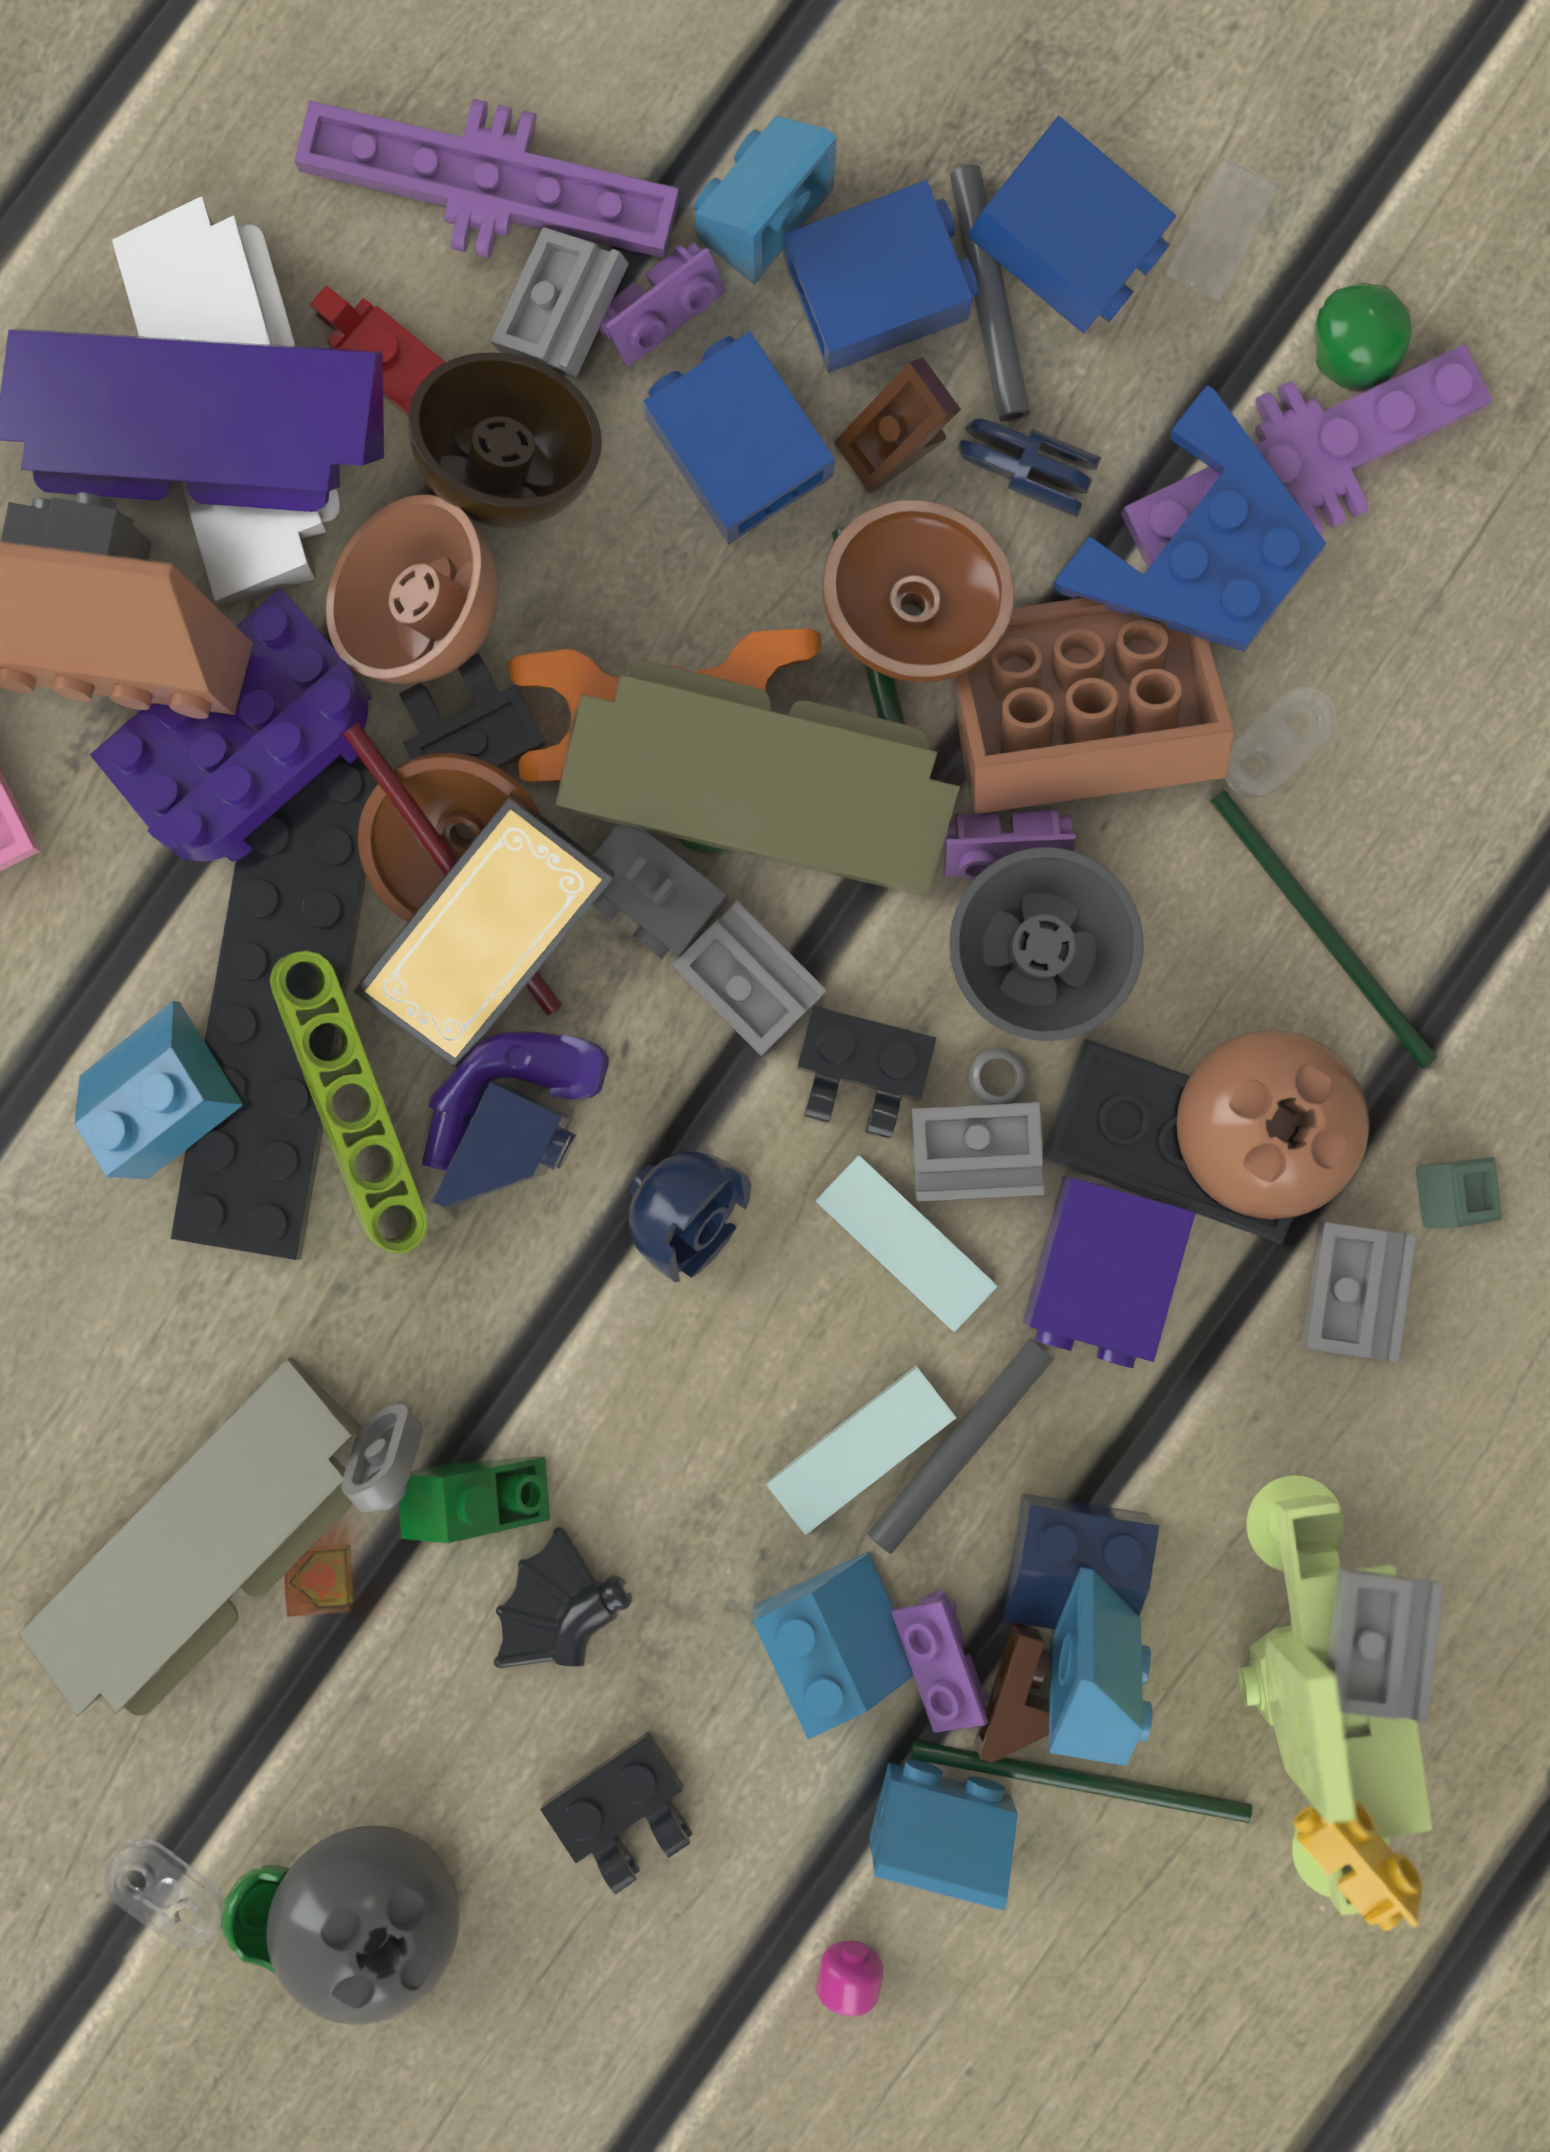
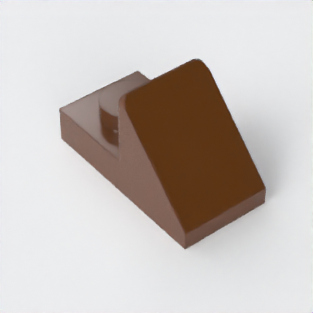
[833,358,961,493]
[974,1623,1050,1763]

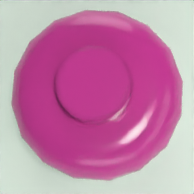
[816,1940,883,2017]

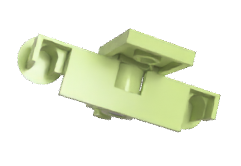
[1238,1475,1433,1916]

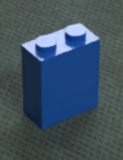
[967,115,1177,334]
[783,180,978,373]
[643,331,835,545]

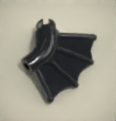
[494,1527,632,1668]

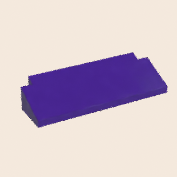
[0,329,384,512]

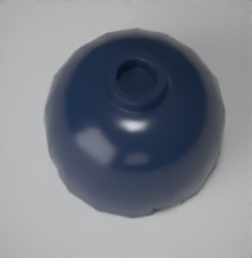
[629,1151,752,1282]

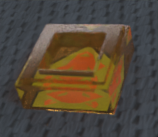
[284,1544,355,1617]

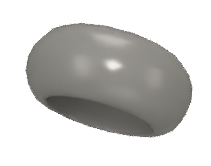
[968,1047,1027,1105]

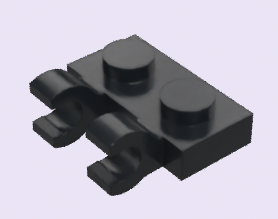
[399,653,547,768]
[797,1006,936,1139]
[540,1732,693,1895]

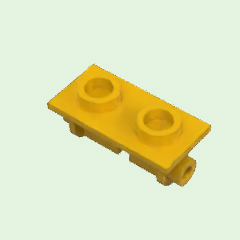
[1293,1799,1422,1931]

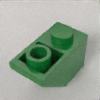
[398,1456,550,1543]

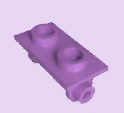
[599,243,726,368]
[943,809,1076,880]
[891,1590,989,1733]

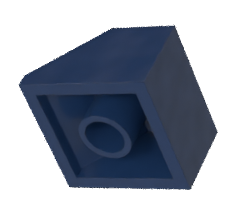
[432,1082,576,1207]
[1003,1493,1159,1629]

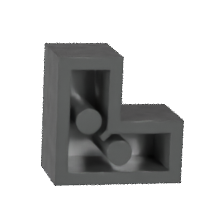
[1,493,151,561]

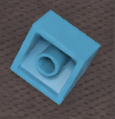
[694,116,837,285]
[75,1001,243,1179]
[752,1551,914,1740]
[1049,1567,1152,1766]
[869,1760,1018,1911]

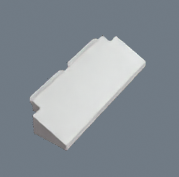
[112,196,341,606]

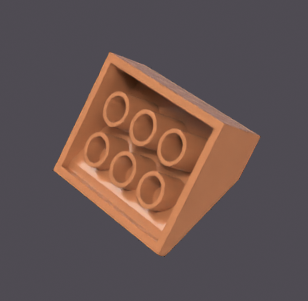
[0,542,253,719]
[951,598,1234,814]

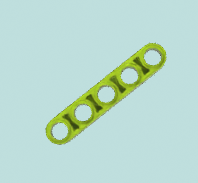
[270,951,427,1254]

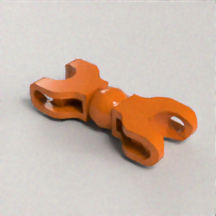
[507,628,822,782]

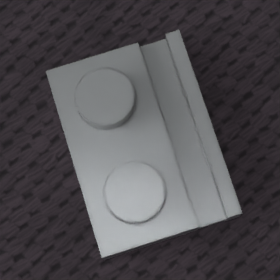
[490,227,629,378]
[671,901,827,1057]
[911,1102,1045,1201]
[1301,1221,1417,1362]
[1326,1568,1444,1723]

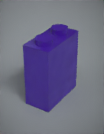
[1022,1176,1196,1368]

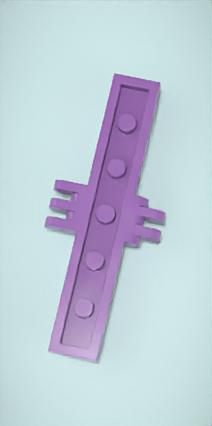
[294,99,680,259]
[1121,344,1493,569]

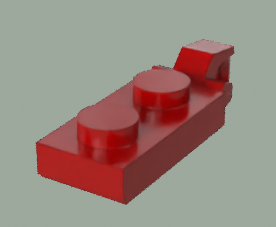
[310,285,446,418]

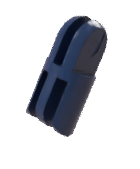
[959,418,1102,517]

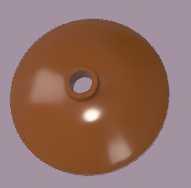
[822,500,1014,682]
[358,753,541,922]

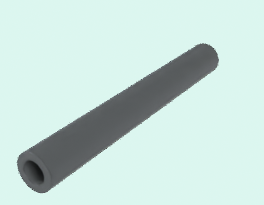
[950,164,1030,422]
[867,1338,1055,1554]

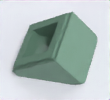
[1416,1157,1502,1228]

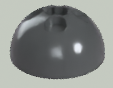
[949,847,1144,1041]
[267,1825,460,2025]

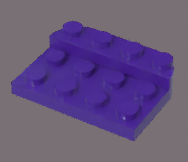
[90,588,372,862]

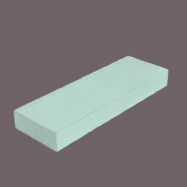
[815,1155,998,1333]
[766,1365,956,1535]

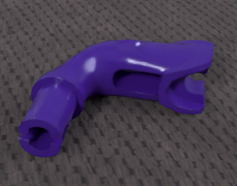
[421,1031,609,1171]

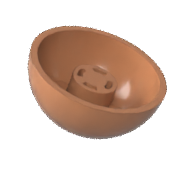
[326,495,499,684]
[1177,1030,1369,1219]

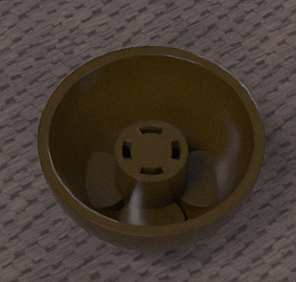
[409,352,602,528]

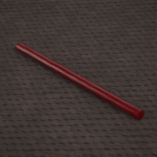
[342,722,562,1015]

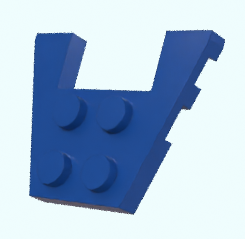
[1054,385,1326,652]

